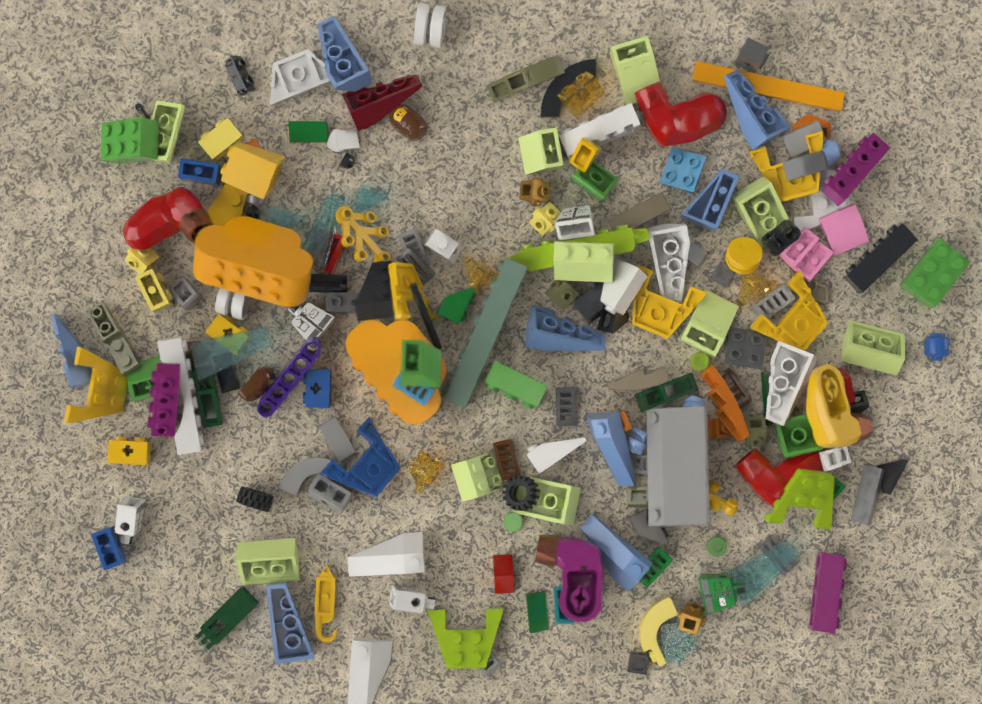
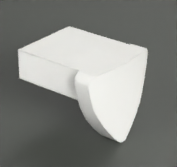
[327,129,360,152]

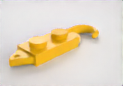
[314,565,337,643]

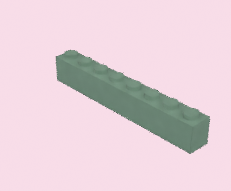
[443,258,528,409]

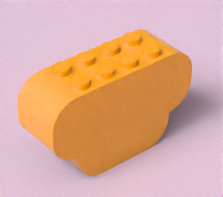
[193,216,313,307]
[346,320,447,424]

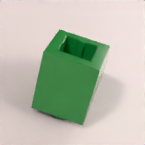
[436,288,476,324]

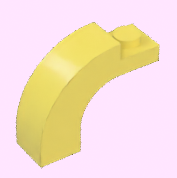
[639,595,678,667]

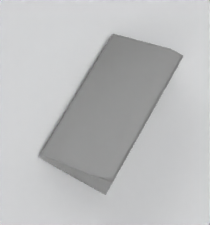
[782,120,827,157]

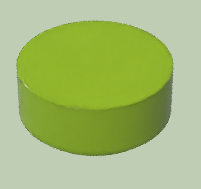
[690,352,710,371]

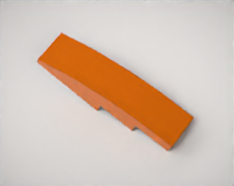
[700,365,749,443]

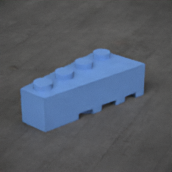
[266,581,314,664]

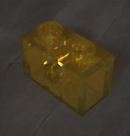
[557,71,605,118]

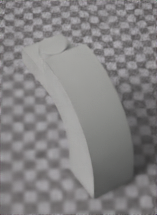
[279,457,332,496]

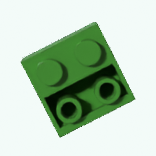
[401,340,441,387]
[127,356,163,402]

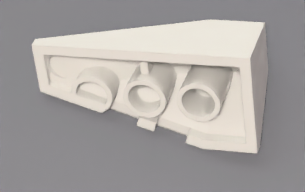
[648,223,690,302]
[347,532,426,576]

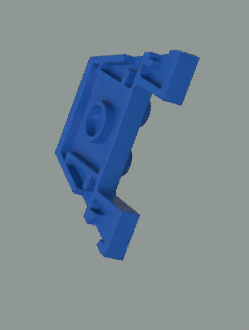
[320,417,400,498]

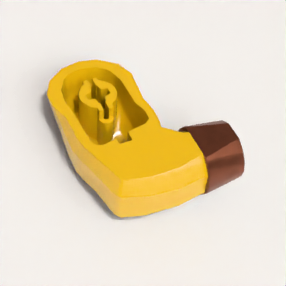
[806,364,873,448]

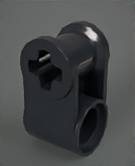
[761,220,801,256]

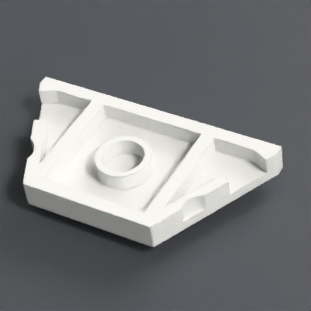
[270,49,331,106]

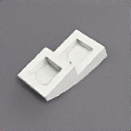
[819,446,851,472]

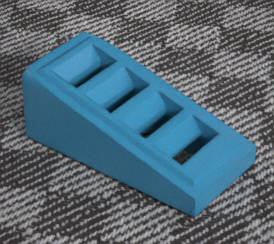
[392,371,435,406]

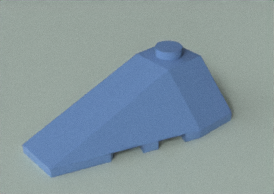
[724,70,790,150]
[50,314,92,388]
[580,513,653,592]

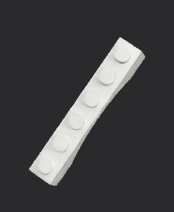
[157,336,205,455]

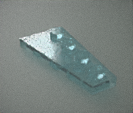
[191,327,271,381]

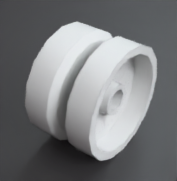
[414,2,446,49]
[215,288,252,320]

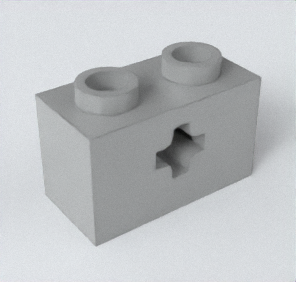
[308,474,352,515]

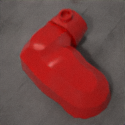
[634,81,727,147]
[735,448,830,508]

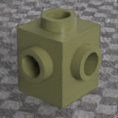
[545,280,579,311]
[744,416,769,447]

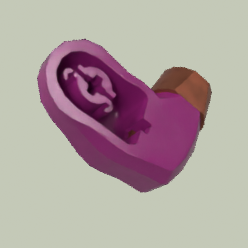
[535,535,604,623]

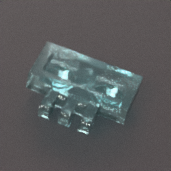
[660,622,696,664]

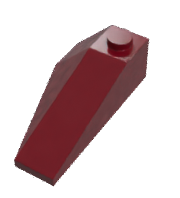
[342,74,423,131]

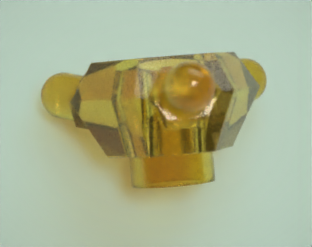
[463,256,499,290]
[737,272,776,307]
[409,451,444,493]

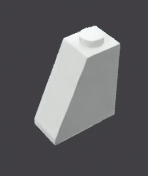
[600,257,648,315]

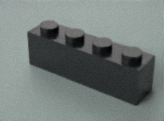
[843,223,918,294]

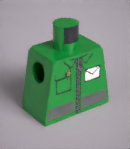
[698,574,747,615]

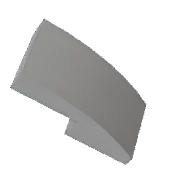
[318,417,355,462]

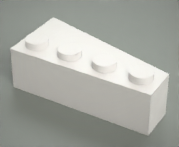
[559,103,640,159]

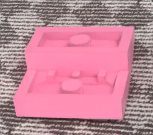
[819,203,869,256]
[780,227,834,283]

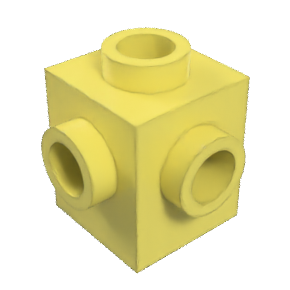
[529,202,561,236]
[125,247,159,274]

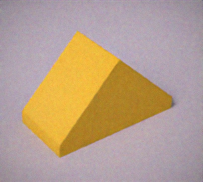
[569,137,602,173]

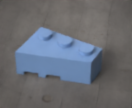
[679,169,739,232]

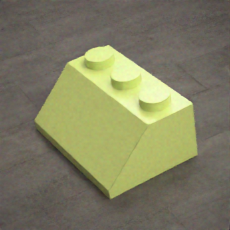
[151,100,186,164]
[554,241,614,283]
[841,320,905,375]
[236,538,300,585]

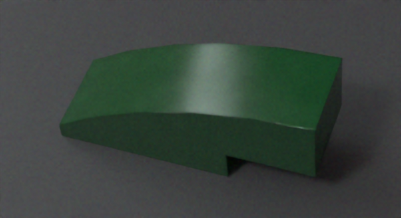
[192,364,223,428]
[634,372,699,412]

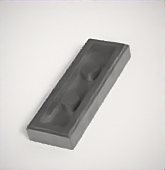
[851,464,885,526]

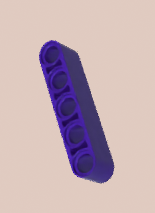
[257,336,322,417]

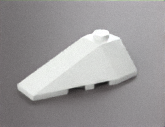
[766,341,818,426]
[348,637,393,704]

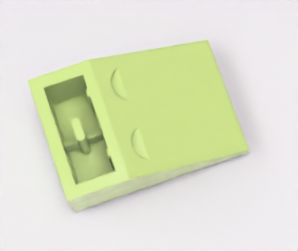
[609,36,660,105]
[679,289,739,357]

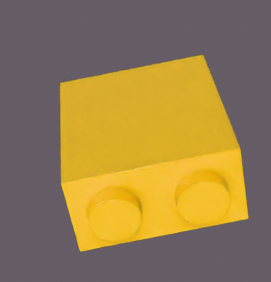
[220,142,285,200]

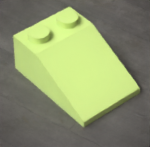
[731,176,792,248]
[513,475,581,526]

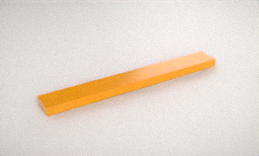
[691,61,845,112]

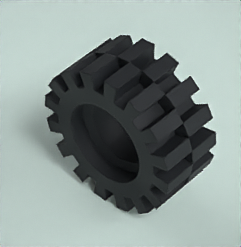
[502,475,540,511]
[236,486,274,512]

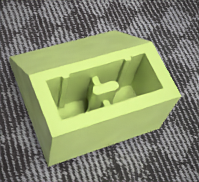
[518,127,564,175]
[451,452,504,502]

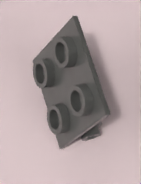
[724,327,767,370]

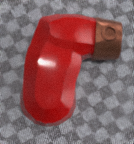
[122,187,214,250]

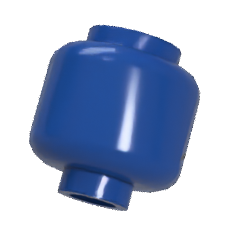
[924,333,950,361]

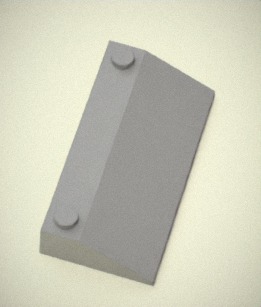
[647,406,710,528]

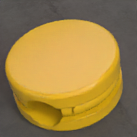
[725,237,763,274]

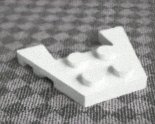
[793,169,850,231]

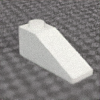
[526,437,587,474]

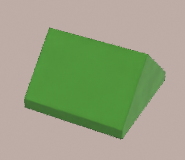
[571,161,619,203]
[775,414,823,458]

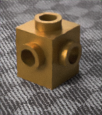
[519,178,550,206]
[678,602,707,635]

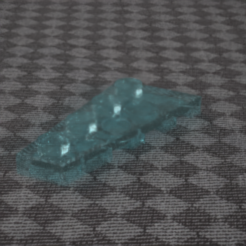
[302,194,345,269]
[725,539,801,606]

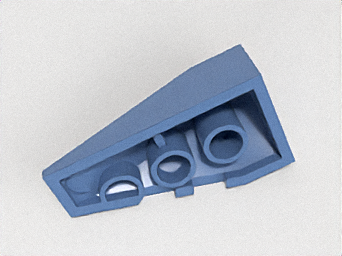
[318,16,372,92]
[525,305,606,351]
[586,412,637,486]

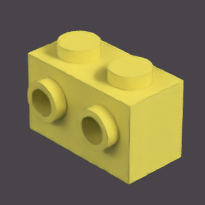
[198,118,245,162]
[135,268,174,313]

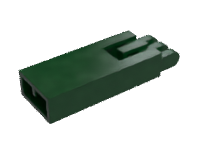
[194,586,259,652]

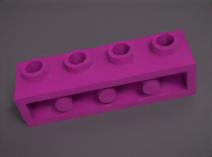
[821,133,890,206]
[147,363,180,437]
[808,551,847,633]

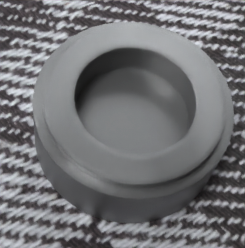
[246,195,266,204]

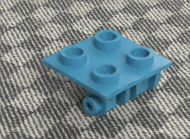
[659,148,707,194]

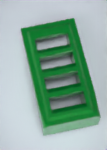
[639,546,673,587]

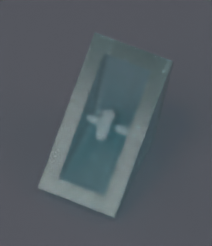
[352,184,389,213]
[265,205,305,229]

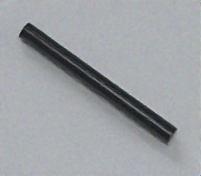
[409,283,442,349]

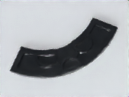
[540,59,596,118]

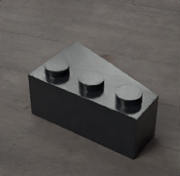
[355,260,395,321]

